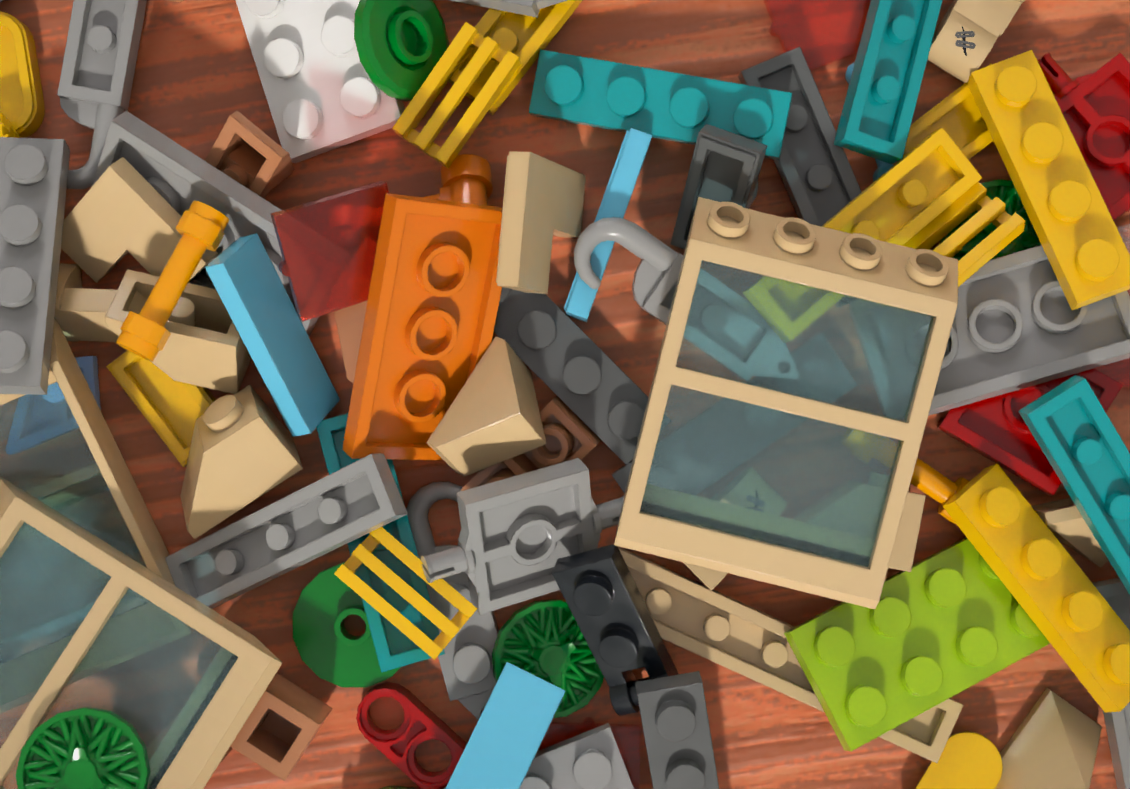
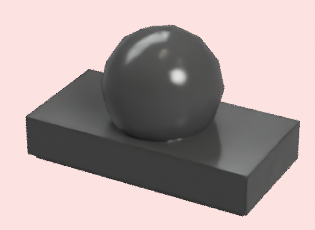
[671,124,768,250]

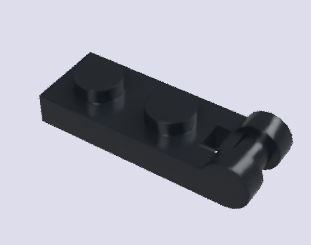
[552,544,678,716]

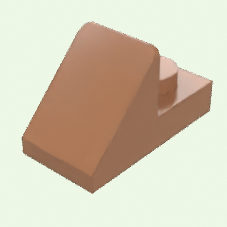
[205,111,295,199]

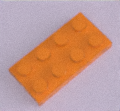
[342,193,503,460]

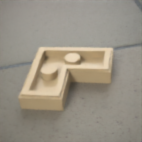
[496,151,586,294]
[61,157,218,283]

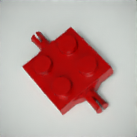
[1037,53,1130,221]
[938,368,1130,496]

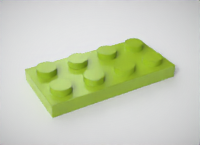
[784,537,1050,751]

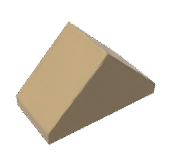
[427,336,546,476]

